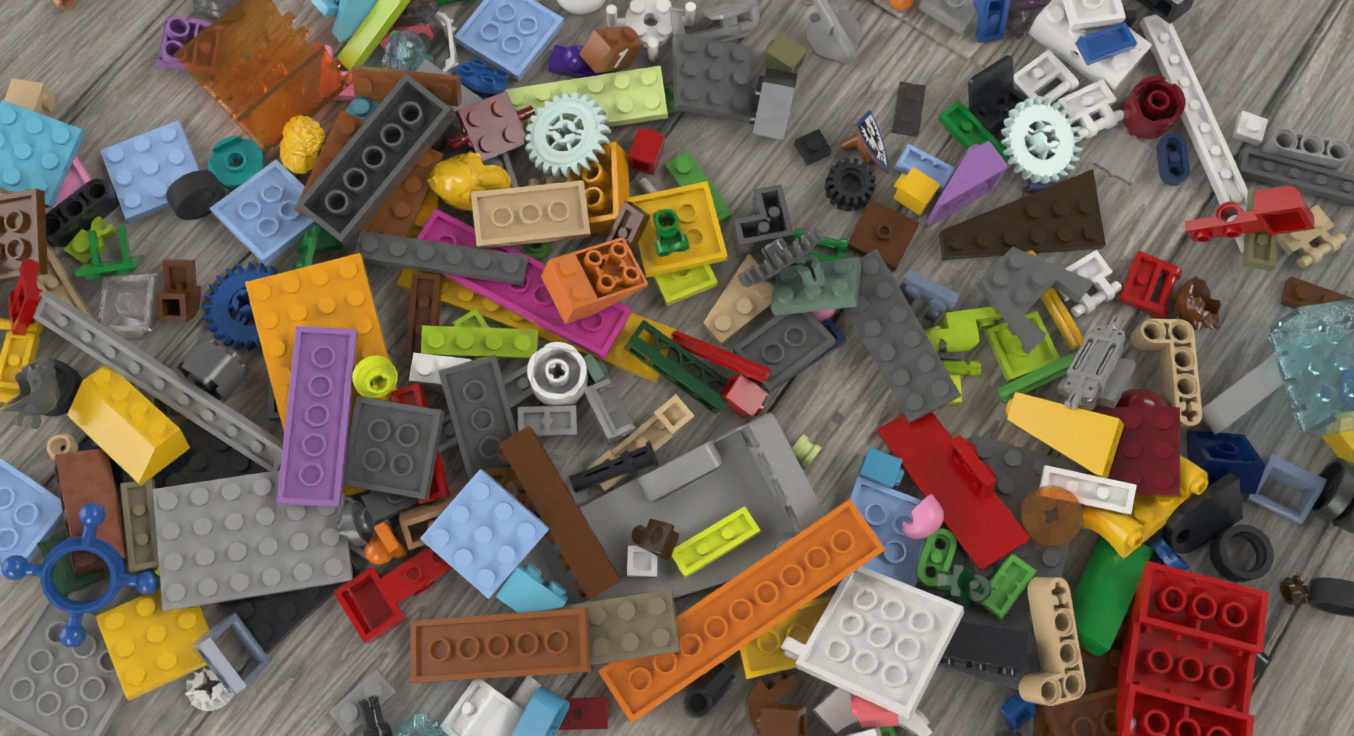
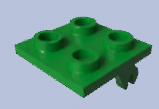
[292,225,344,270]
[75,226,144,280]

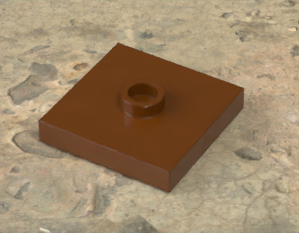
[847,199,920,271]

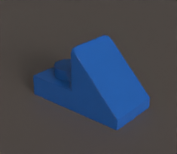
[973,0,1010,42]

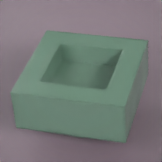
[583,353,608,384]

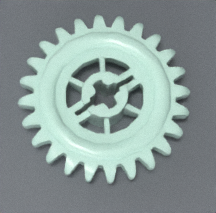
[524,92,611,179]
[1001,96,1083,184]

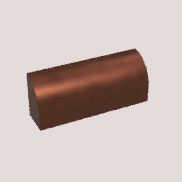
[54,448,128,577]

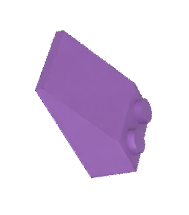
[925,141,1009,228]

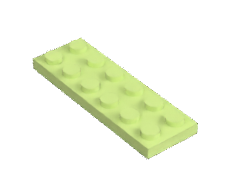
[505,66,668,135]

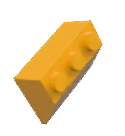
[566,141,630,234]

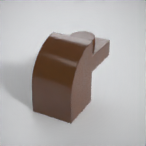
[156,259,201,322]
[745,672,800,736]

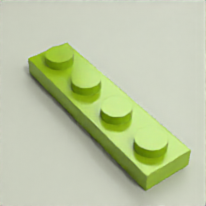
[421,326,538,359]

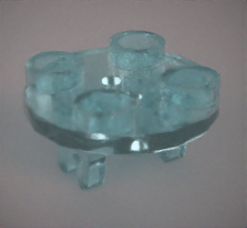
[382,29,434,71]

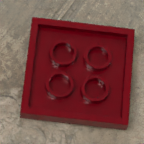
[1087,407,1180,497]

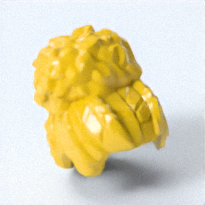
[280,115,326,174]

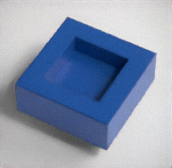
[1000,693,1037,731]

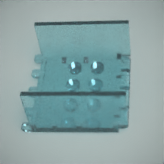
[1268,299,1354,438]

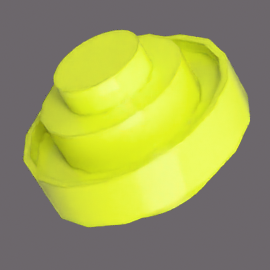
[352,355,398,399]

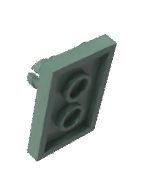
[771,255,861,316]

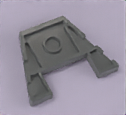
[977,247,1094,355]

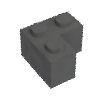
[731,184,794,257]

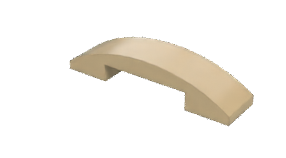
[587,394,695,491]

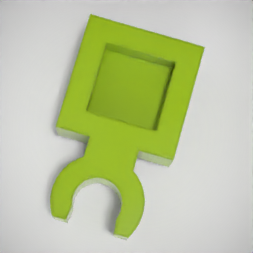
[64,216,117,264]

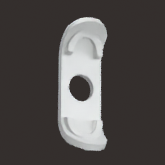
[432,11,459,75]

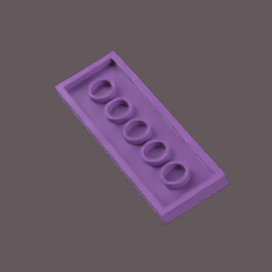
[276,326,358,508]

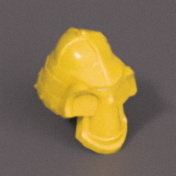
[427,151,511,212]

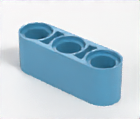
[511,686,570,736]

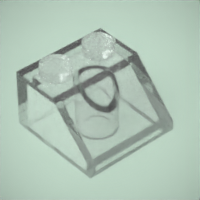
[98,274,158,340]

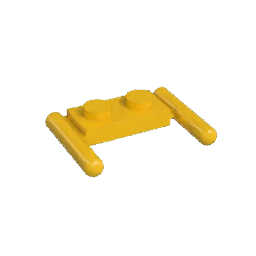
[0,318,43,403]

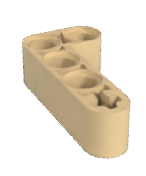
[1130,319,1202,432]
[1019,577,1086,706]

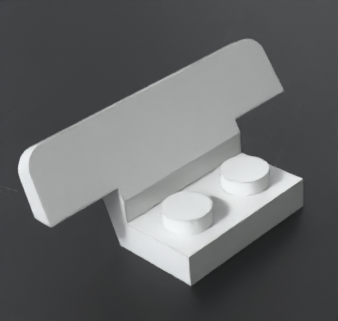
[439,676,541,736]

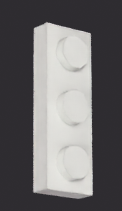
[1038,465,1137,515]

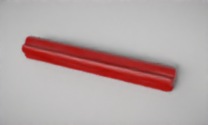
[671,331,770,382]

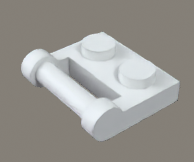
[1014,49,1079,104]

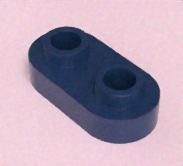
[1156,133,1190,186]

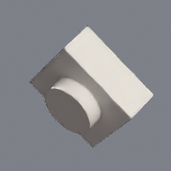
[1232,111,1268,146]
[627,546,657,578]

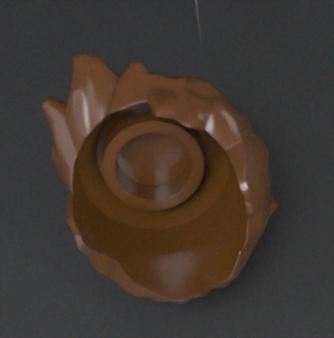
[1171,276,1222,331]

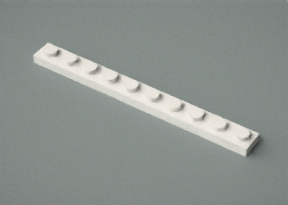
[1139,15,1248,253]

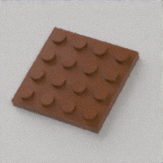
[294,110,445,238]

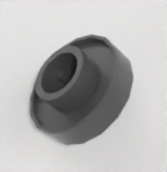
[337,501,375,547]

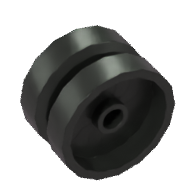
[1309,458,1354,534]

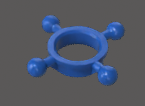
[1,502,161,648]

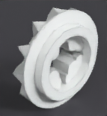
[184,665,234,711]

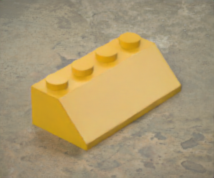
[67,365,190,486]

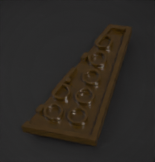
[939,169,1106,260]

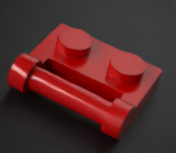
[1117,250,1183,319]
[8,259,43,336]

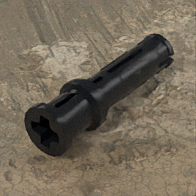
[569,441,659,493]

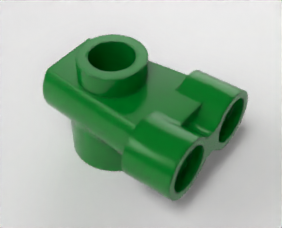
[653,209,690,257]

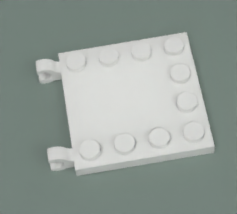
[781,566,964,720]

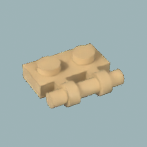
[1277,204,1347,268]

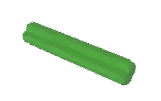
[997,354,1075,403]

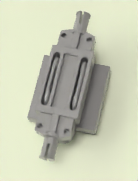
[1057,314,1135,411]

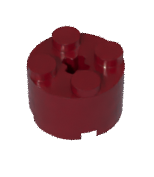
[1120,76,1186,139]

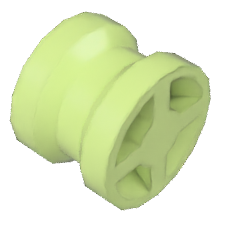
[792,434,822,471]

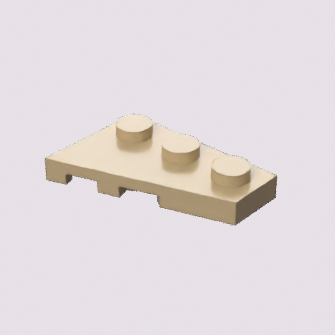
[703,253,775,346]

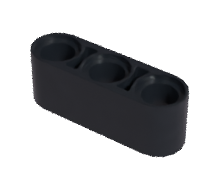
[45,178,119,247]

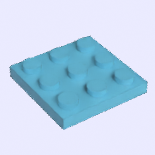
[0,100,86,207]

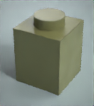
[764,33,807,74]

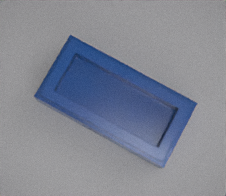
[1075,22,1137,66]

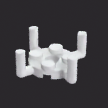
[606,0,696,62]

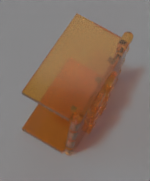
[174,0,353,150]

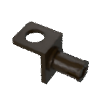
[632,518,679,561]

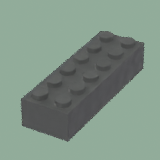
[295,73,455,247]

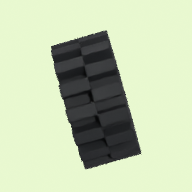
[824,158,876,211]

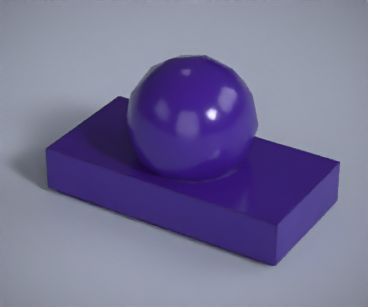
[548,44,603,78]

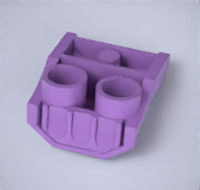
[157,16,222,75]

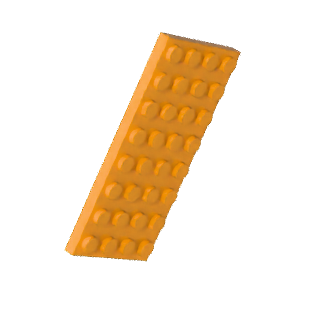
[245,253,397,496]

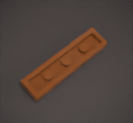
[351,66,462,106]

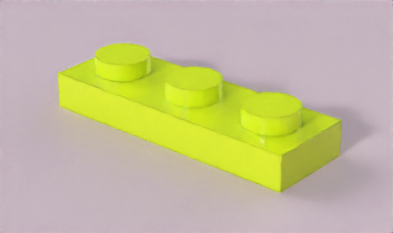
[671,506,761,579]

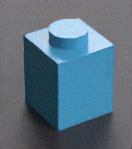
[856,447,904,489]

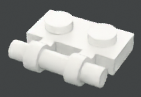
[1057,79,1124,139]
[1055,250,1122,317]

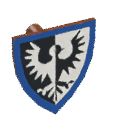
[840,110,889,174]

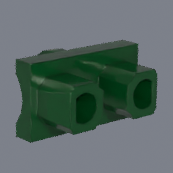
[936,565,992,609]

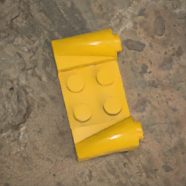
[1077,455,1208,559]

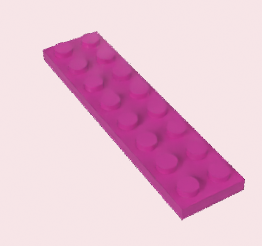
[417,209,632,360]

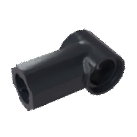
[682,662,738,719]

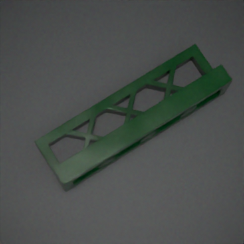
[623,320,728,414]

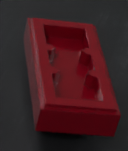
[558,697,608,730]

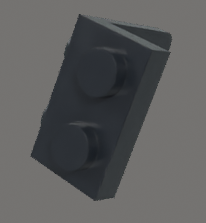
[968,55,1028,135]

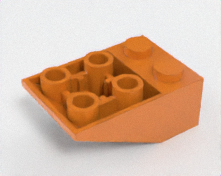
[541,237,649,325]

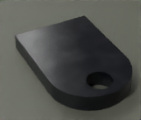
[1163,472,1243,554]

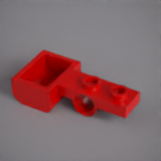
[1185,186,1315,242]
[333,547,454,644]

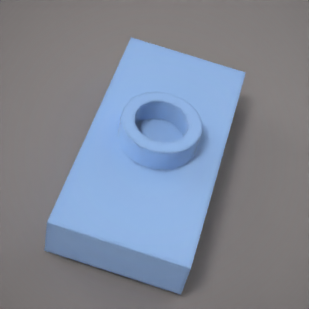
[894,144,955,193]

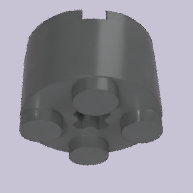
[176,334,249,401]

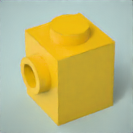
[893,167,941,216]

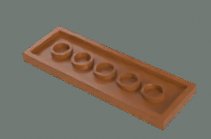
[410,608,591,683]

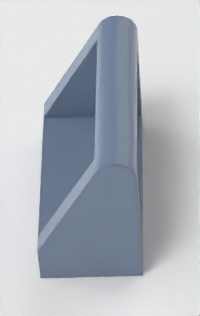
[1245,454,1327,525]
[192,612,271,694]

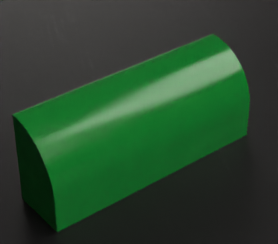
[1071,535,1154,657]

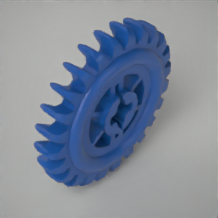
[202,261,282,351]

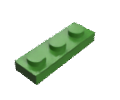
[665,151,732,225]

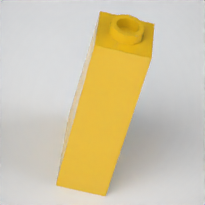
[1006,392,1124,478]

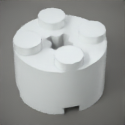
[527,342,588,406]

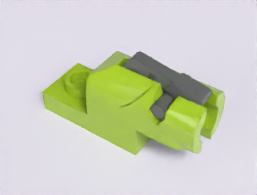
[924,307,1003,361]

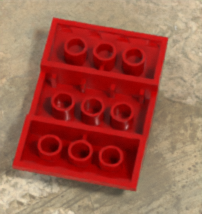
[1117,561,1269,736]

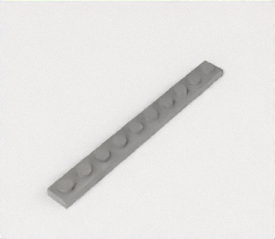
[33,292,283,471]

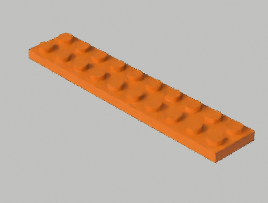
[598,499,886,723]

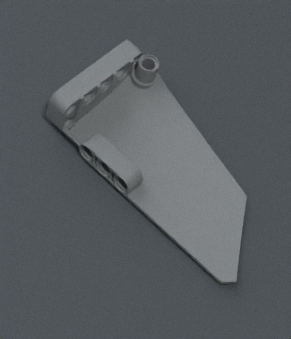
[506,412,825,606]

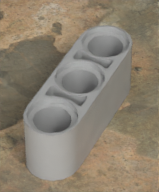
[1261,128,1351,170]

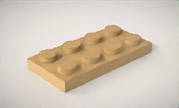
[471,180,590,249]

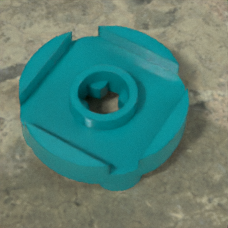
[208,136,266,191]

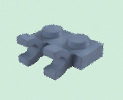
[899,269,960,323]

